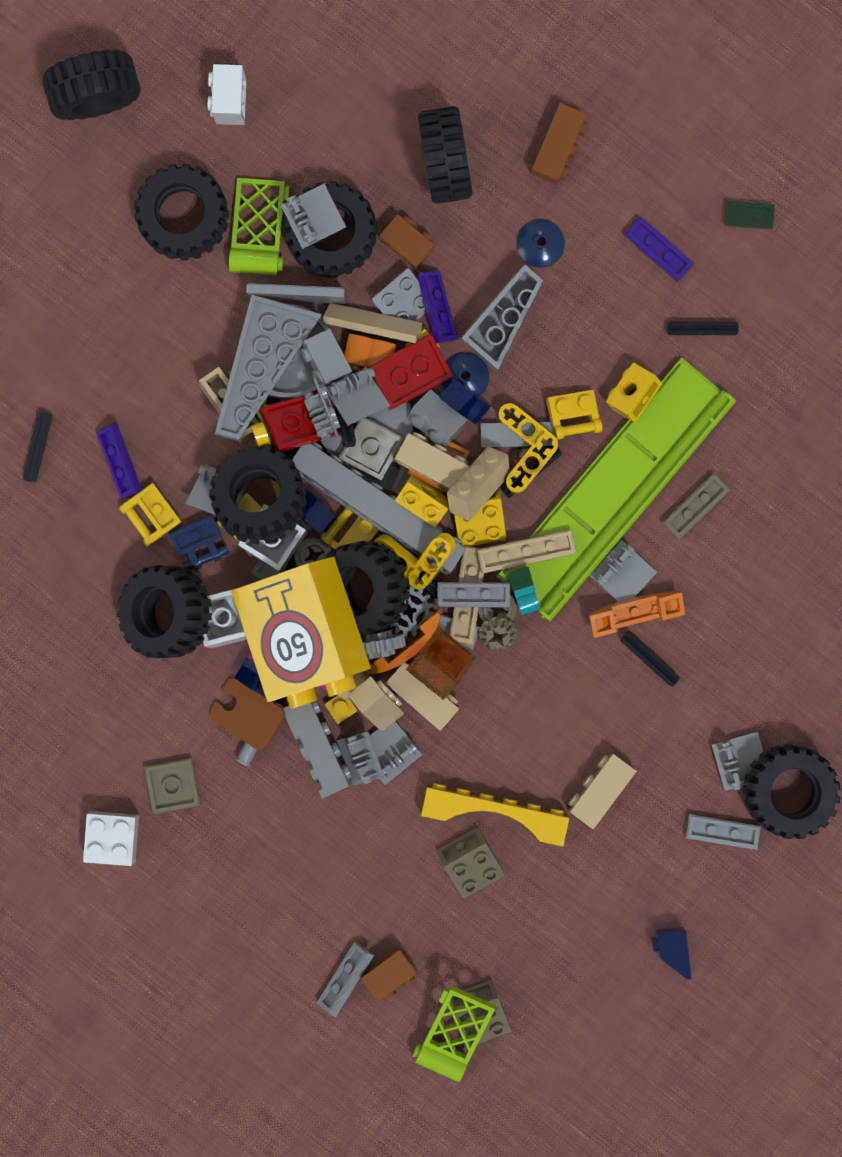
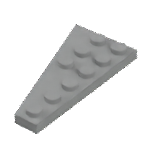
[214,295,322,441]

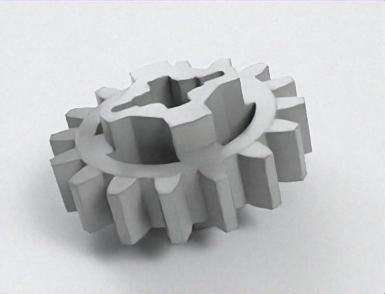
[391,585,434,637]
[362,630,406,659]

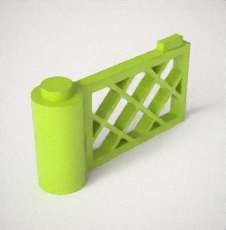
[229,178,290,276]
[412,985,496,1082]

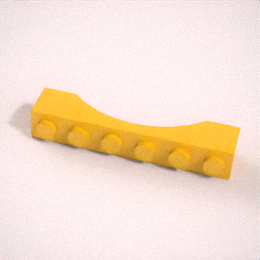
[421,783,569,846]

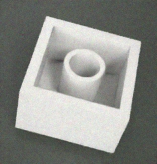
[208,64,247,125]
[238,504,307,573]
[203,589,247,648]
[83,811,139,866]

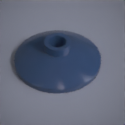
[517,220,565,268]
[442,353,489,401]

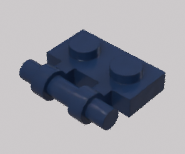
[169,515,230,571]

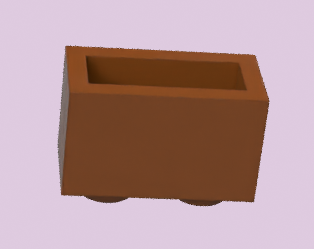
[379,214,435,270]
[360,946,417,1002]

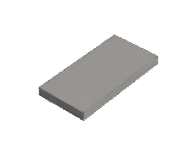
[246,283,346,304]

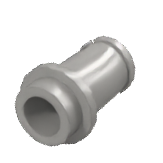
[236,742,257,767]

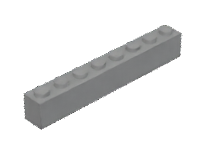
[292,442,466,576]

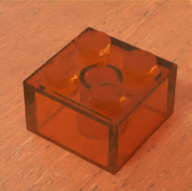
[405,627,476,700]

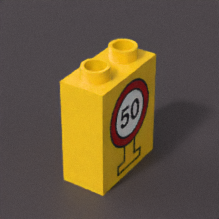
[231,557,371,709]

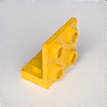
[454,489,506,547]

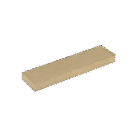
[323,303,422,343]
[477,530,576,573]
[449,546,484,645]

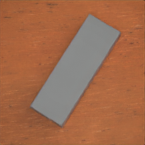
[481,422,553,448]
[437,582,510,608]
[685,814,761,850]
[317,941,374,1017]

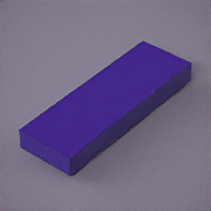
[624,216,694,283]
[417,270,458,344]
[96,423,142,499]

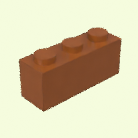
[531,103,588,185]

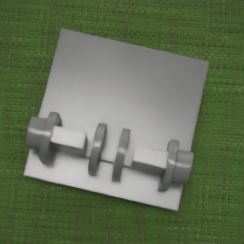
[281,184,346,249]
[371,268,427,321]
[325,367,390,426]
[304,378,340,440]
[186,464,248,515]
[590,540,657,602]
[370,721,422,785]
[337,731,384,786]
[712,731,763,791]

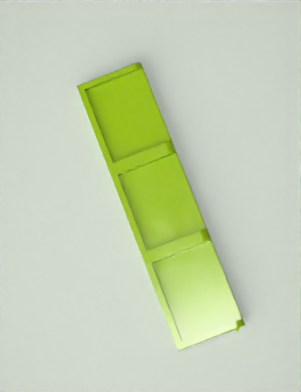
[496,357,736,622]

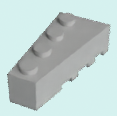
[459,264,543,370]
[283,701,352,799]

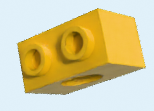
[606,362,662,423]
[395,474,449,527]

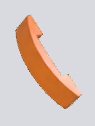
[589,591,686,638]
[364,607,443,675]

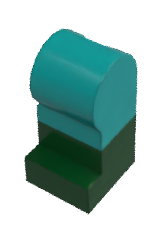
[507,567,540,615]

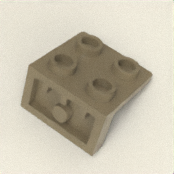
[436,827,504,898]
[451,979,511,1047]

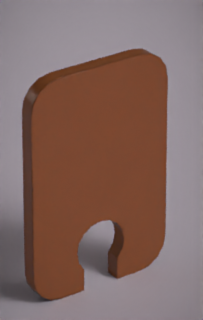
[210,679,285,750]

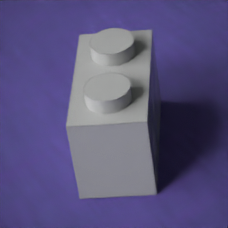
[301,329,352,387]
[407,389,467,448]

